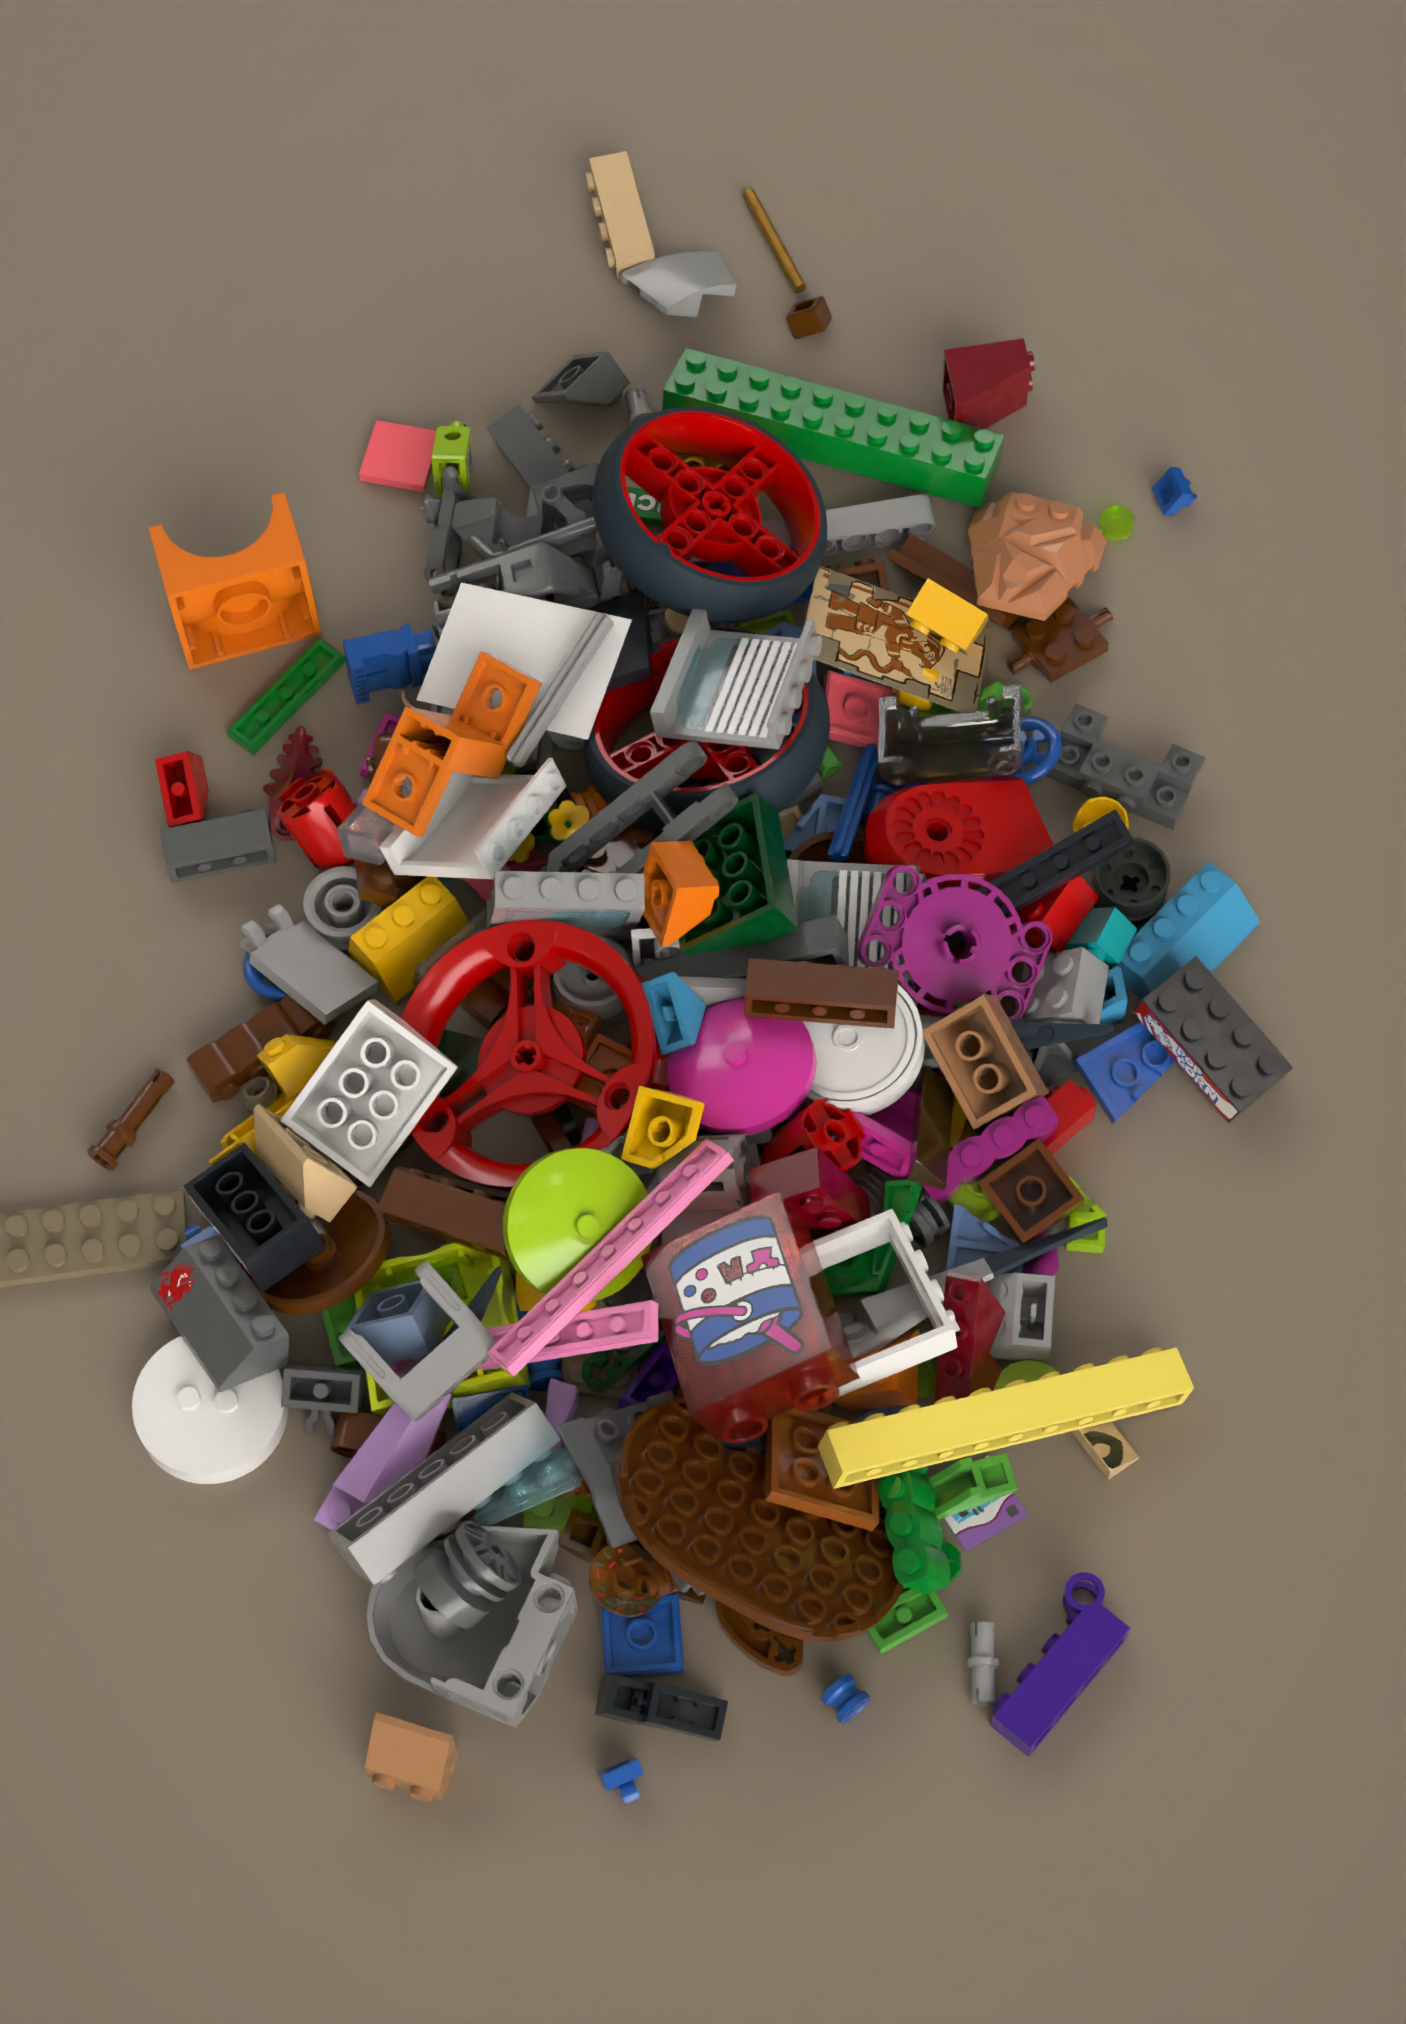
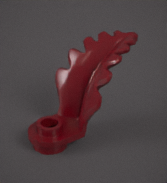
[263,726,323,841]

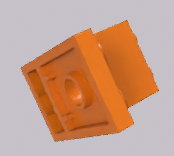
[362,651,542,837]

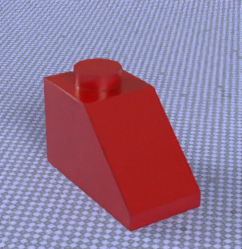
[155,751,209,828]

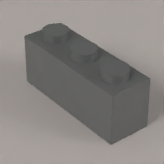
[160,809,277,883]

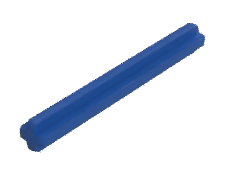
[827,743,883,863]

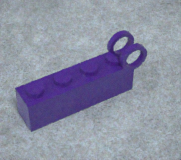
[991,1572,1130,1757]

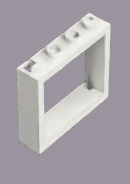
[784,1209,960,1401]

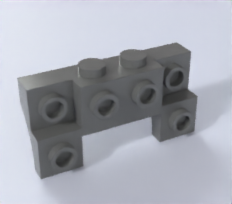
[1045,703,1205,830]

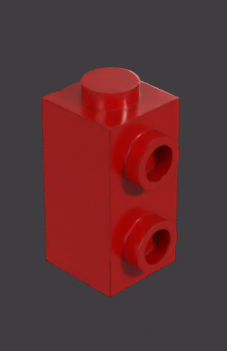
[1025,1080,1096,1155]

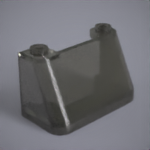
[877,684,1027,785]

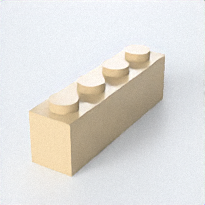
[585,151,655,280]

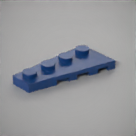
[1073,1021,1175,1124]

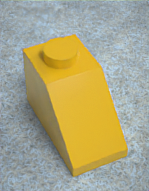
[256,1034,336,1099]

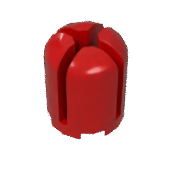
[274,769,373,871]
[760,1098,866,1173]

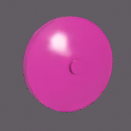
[667,998,817,1135]

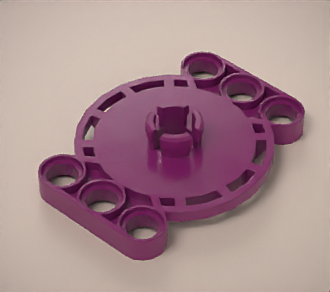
[856,865,1052,1021]

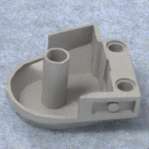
[366,1526,578,1728]

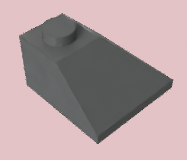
[532,351,630,406]

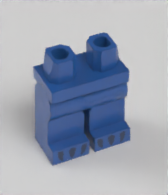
[343,624,436,705]

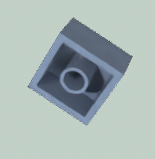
[345,1280,451,1369]

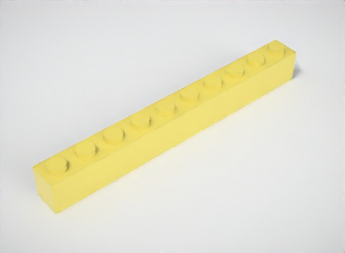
[818,1347,1194,1489]

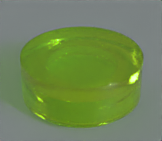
[1099,505,1134,541]

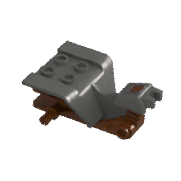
[551,1390,705,1599]

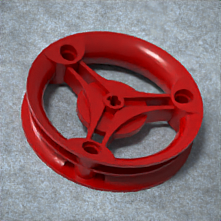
[401,919,670,1191]

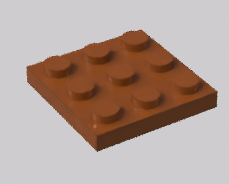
[765,1398,879,1531]

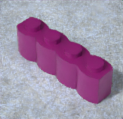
[922,1097,1059,1204]

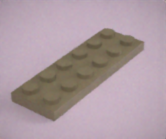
[0,1189,188,1288]

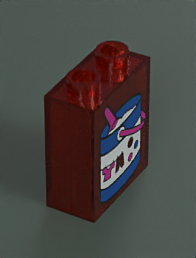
[641,1191,860,1443]

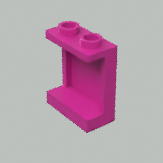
[853,1087,917,1180]

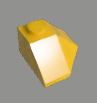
[621,1086,705,1169]

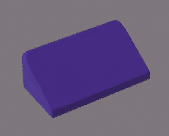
[617,1342,693,1409]

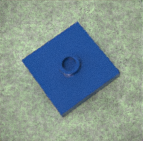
[600,1593,684,1678]

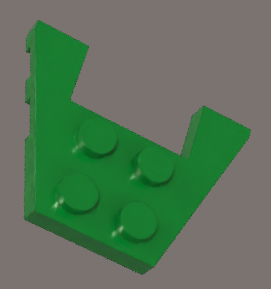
[804,1180,922,1298]

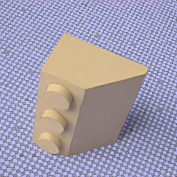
[253,1104,357,1222]

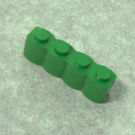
[878,1466,950,1595]

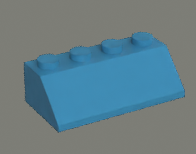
[1112,861,1260,1000]

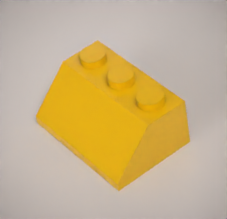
[348,876,475,1004]

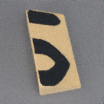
[1071,1421,1139,1480]

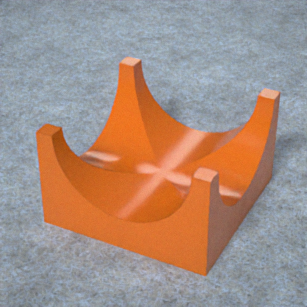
[148,492,322,670]

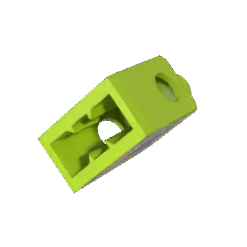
[431,421,474,498]

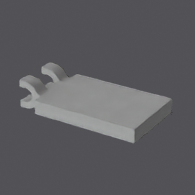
[239,904,378,1025]

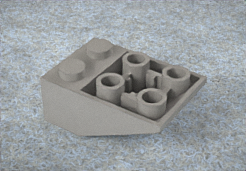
[985,1273,1055,1364]

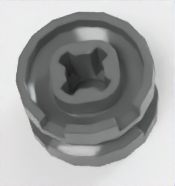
[909,1189,950,1248]

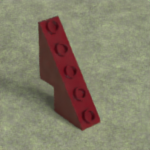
[935,1271,1006,1459]

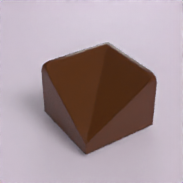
[786,296,832,339]

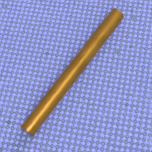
[742,189,806,293]

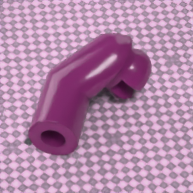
[1022,1234,1059,1276]

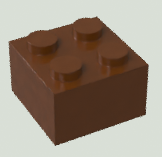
[978,1138,1085,1245]

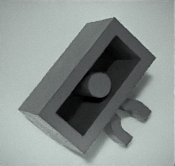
[281,1362,366,1436]

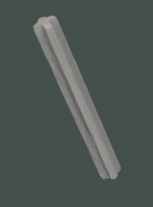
[505,612,614,767]

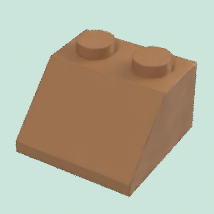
[364,1712,459,1802]

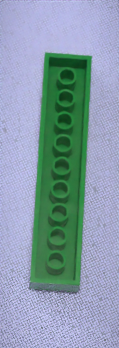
[662,348,1005,508]

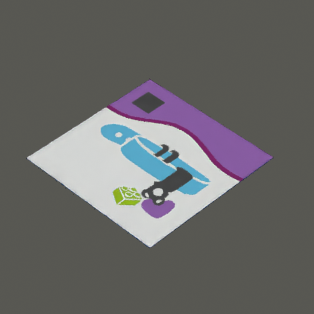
[944,1455,1028,1552]

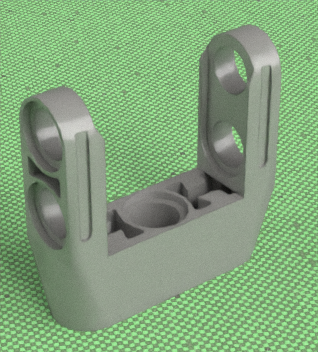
[338,1260,497,1422]

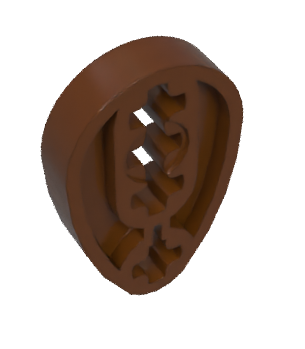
[716,1600,803,1676]

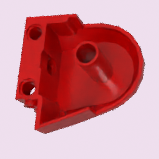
[863,770,1054,938]

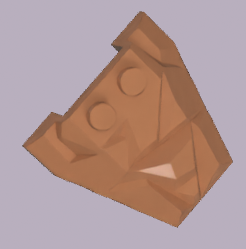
[967,491,1107,621]

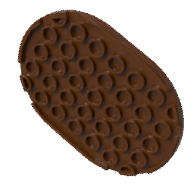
[615,1394,904,1642]

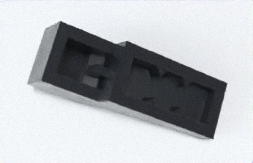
[594,1673,728,1741]

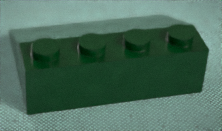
[678,793,798,955]

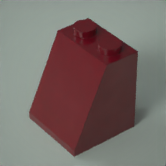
[942,338,1035,429]

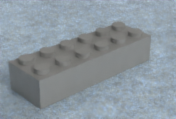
[327,1392,561,1585]

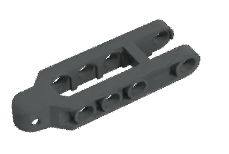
[533,741,739,923]

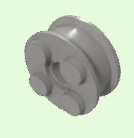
[303,866,385,951]

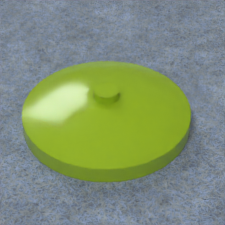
[503,1148,652,1302]

